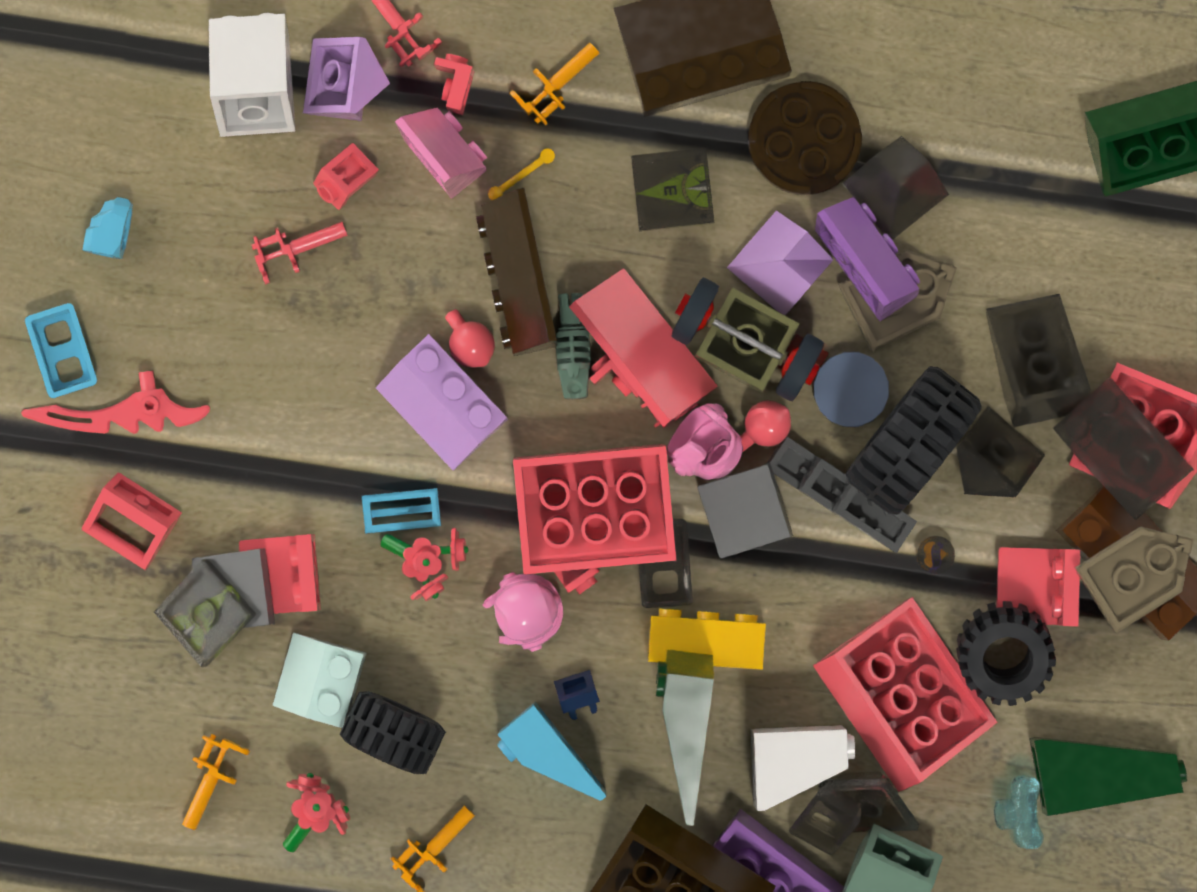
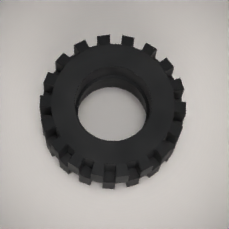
[956,601,1056,706]
[340,691,446,774]

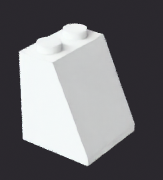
[209,13,295,137]
[750,725,855,811]

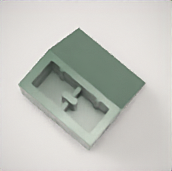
[843,824,943,892]

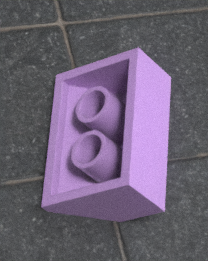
[376,334,508,471]

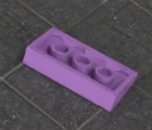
[712,809,844,892]

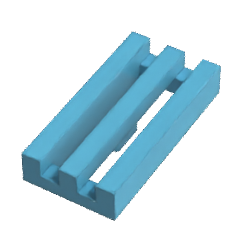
[362,488,441,534]

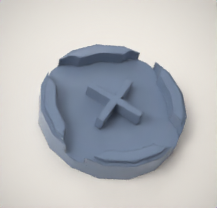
[813,352,889,427]

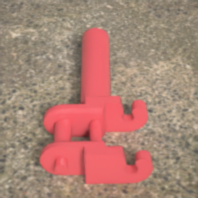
[371,0,442,67]
[251,222,348,285]

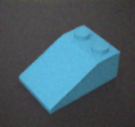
[497,702,607,801]

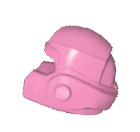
[666,404,743,480]
[482,572,563,652]

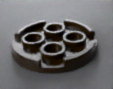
[748,81,862,195]

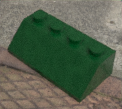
[1085,81,1197,197]

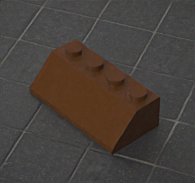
[1056,482,1197,641]

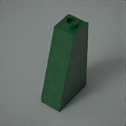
[1029,737,1187,816]

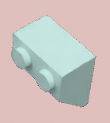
[273,632,367,728]

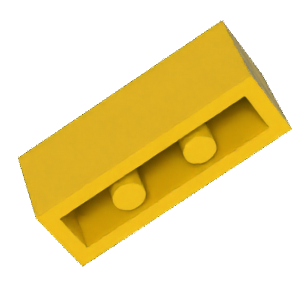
[648,608,766,670]

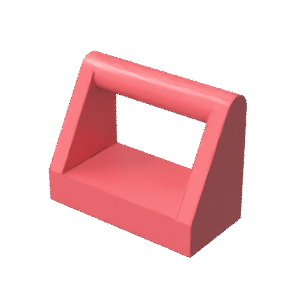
[81,472,182,570]

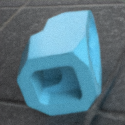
[82,197,133,259]

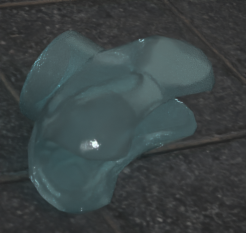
[994,775,1044,849]

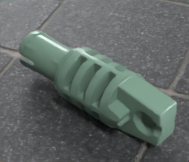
[555,293,591,400]

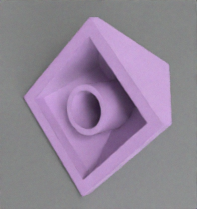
[303,37,390,121]
[727,211,833,315]

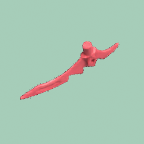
[21,371,210,434]

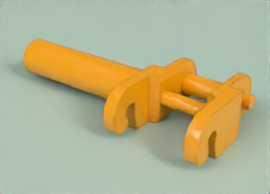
[509,42,600,126]
[182,734,250,830]
[390,805,475,892]

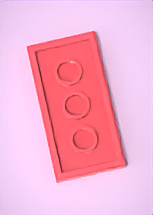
[569,268,718,426]

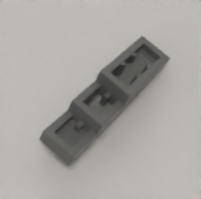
[765,437,917,553]

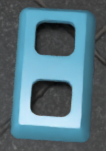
[25,303,97,398]

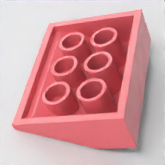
[513,444,676,574]
[813,597,998,792]

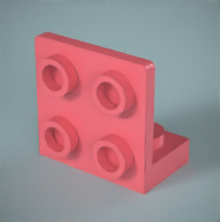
[239,534,321,614]
[996,547,1080,627]

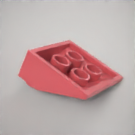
[1069,363,1197,509]

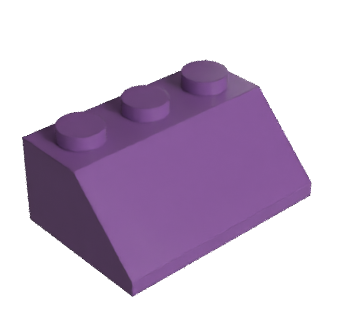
[815,197,920,322]

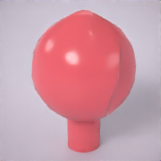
[445,309,495,368]
[740,400,791,452]

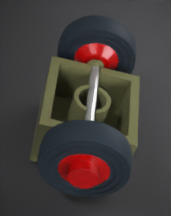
[671,277,824,402]

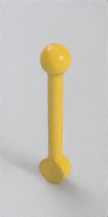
[488,148,555,200]

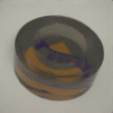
[916,536,955,574]

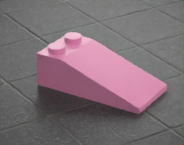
[395,107,487,199]

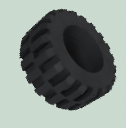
[846,366,982,515]

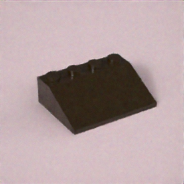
[614,0,792,117]
[476,188,558,356]
[590,804,776,892]

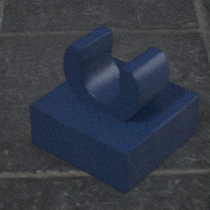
[554,670,600,720]

